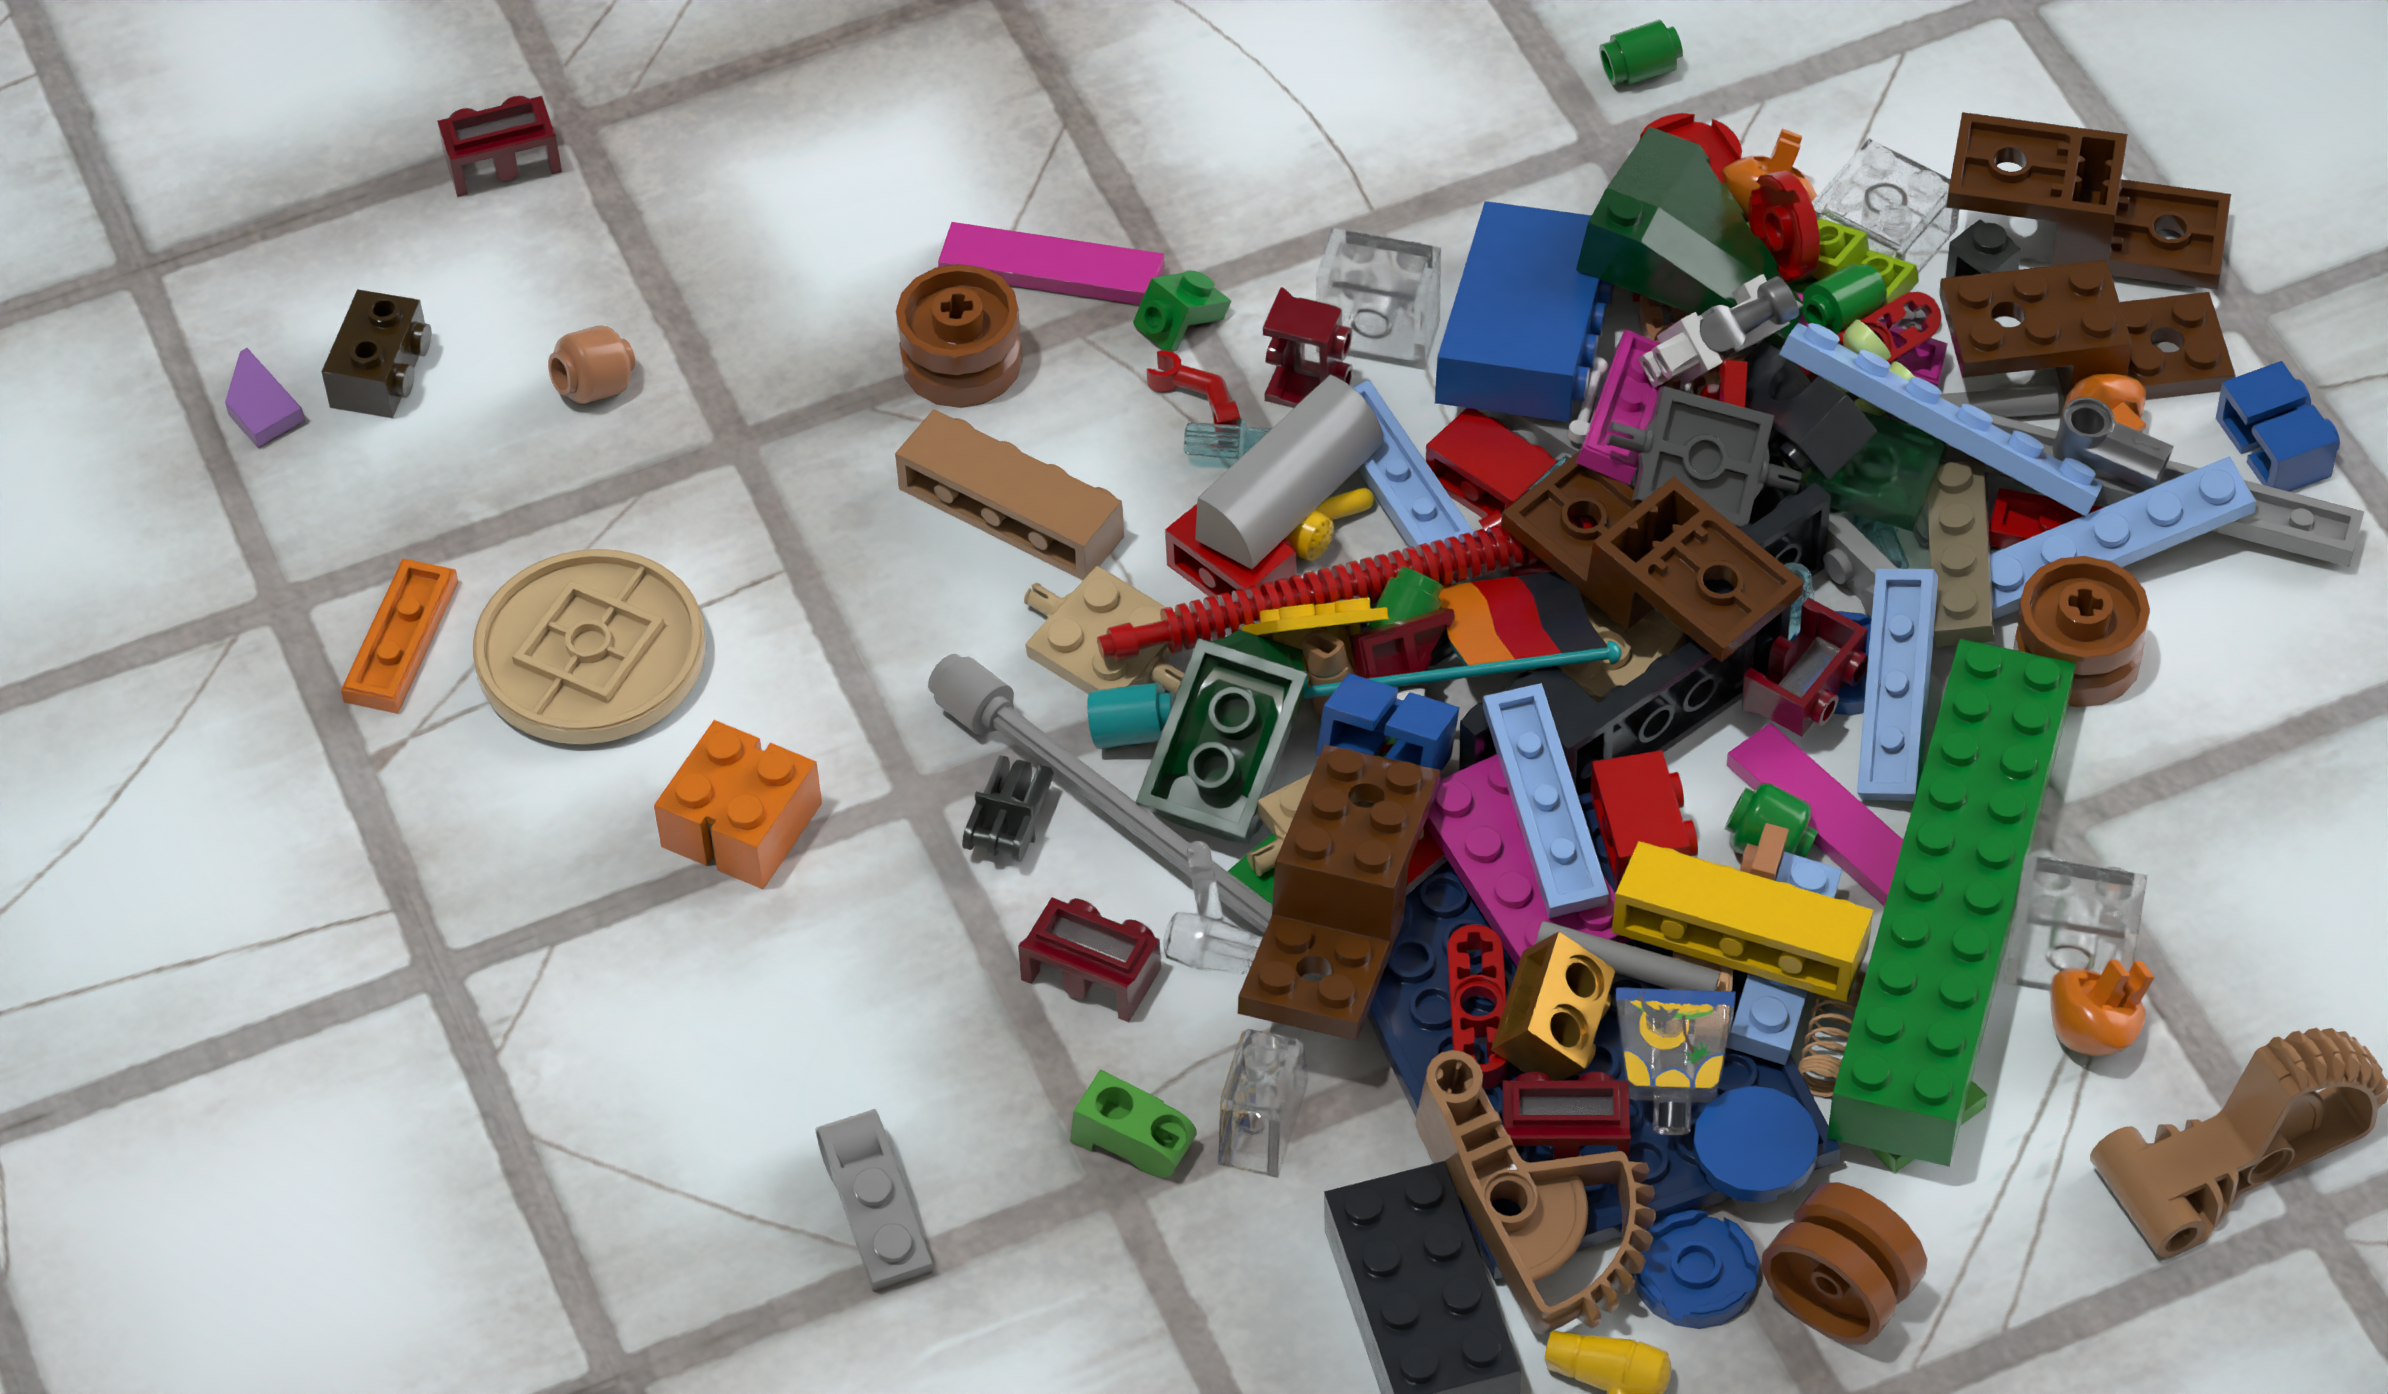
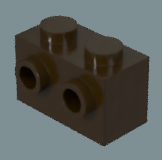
[321,289,432,418]

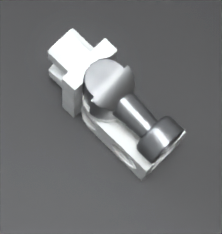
[1638,274,1799,388]

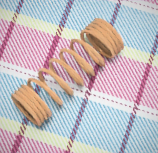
[1798,969,1866,1097]

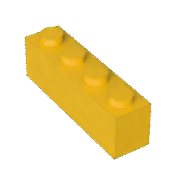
[1612,841,1874,1002]

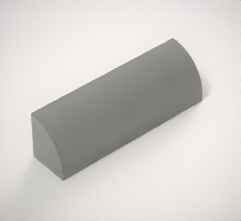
[1195,374,1383,569]

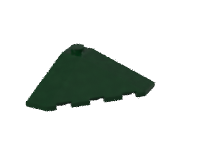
[1576,126,1803,348]

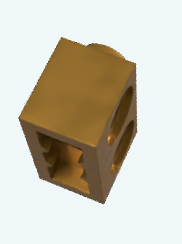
[1491,931,1616,1081]

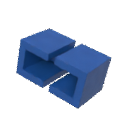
[2215,361,2340,492]
[1316,673,1460,773]

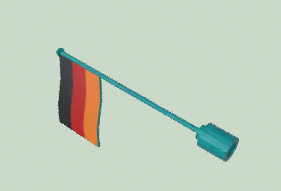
[1087,571,1622,749]

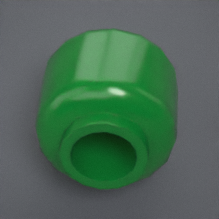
[1724,783,1818,858]

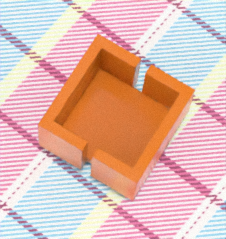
[654,720,822,890]

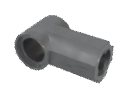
[2052,397,2174,490]

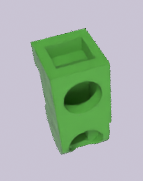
[1070,1069,1197,1178]

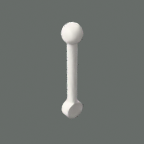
[1568,357,1609,444]

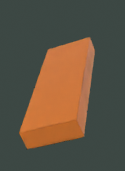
[341,558,458,714]

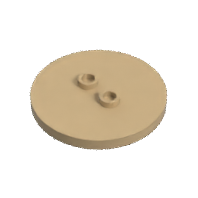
[473,549,706,744]

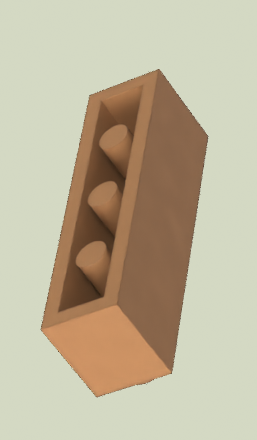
[895,409,1124,580]

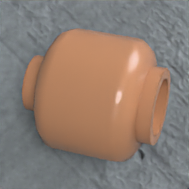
[548,325,635,404]

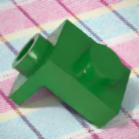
[1133,270,1231,352]

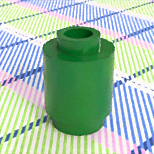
[1599,19,1683,86]
[1802,264,1887,335]
[1366,566,1443,630]

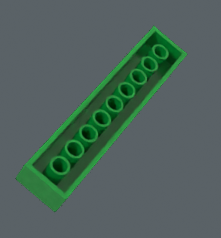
[1827,639,2076,1167]

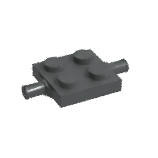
[1606,386,1802,528]

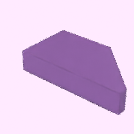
[225,348,305,447]

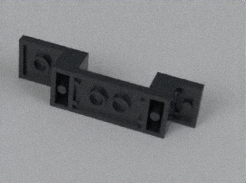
[1459,482,1831,796]

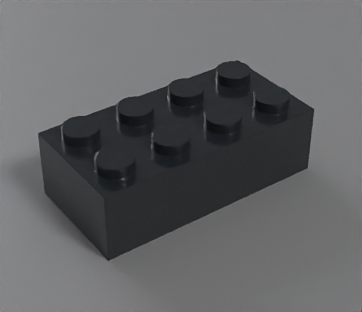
[1324,1161,1521,1394]

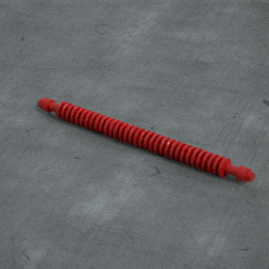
[1097,515,1598,662]

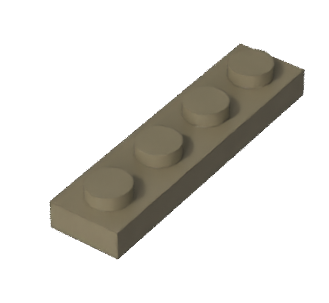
[1926,459,1995,647]

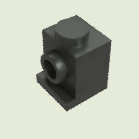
[1945,219,2021,278]

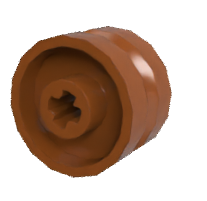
[896,264,1023,408]
[2013,556,2150,707]
[1761,1182,1928,1345]

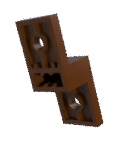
[1946,112,2231,290]
[1939,260,2236,401]
[1501,450,1804,662]
[1237,744,1440,1041]

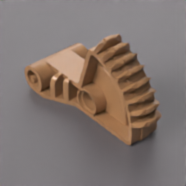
[2090,1028,2388,1258]
[1415,1050,1656,1334]

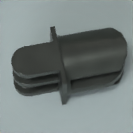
[962,755,1054,862]

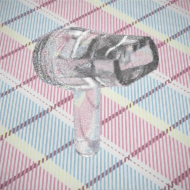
[1163,841,1263,975]

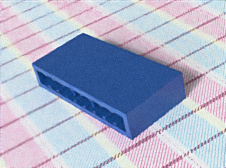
[1435,201,1614,422]

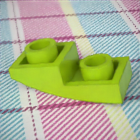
[1812,218,1919,309]

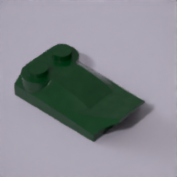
[1136,629,1310,844]

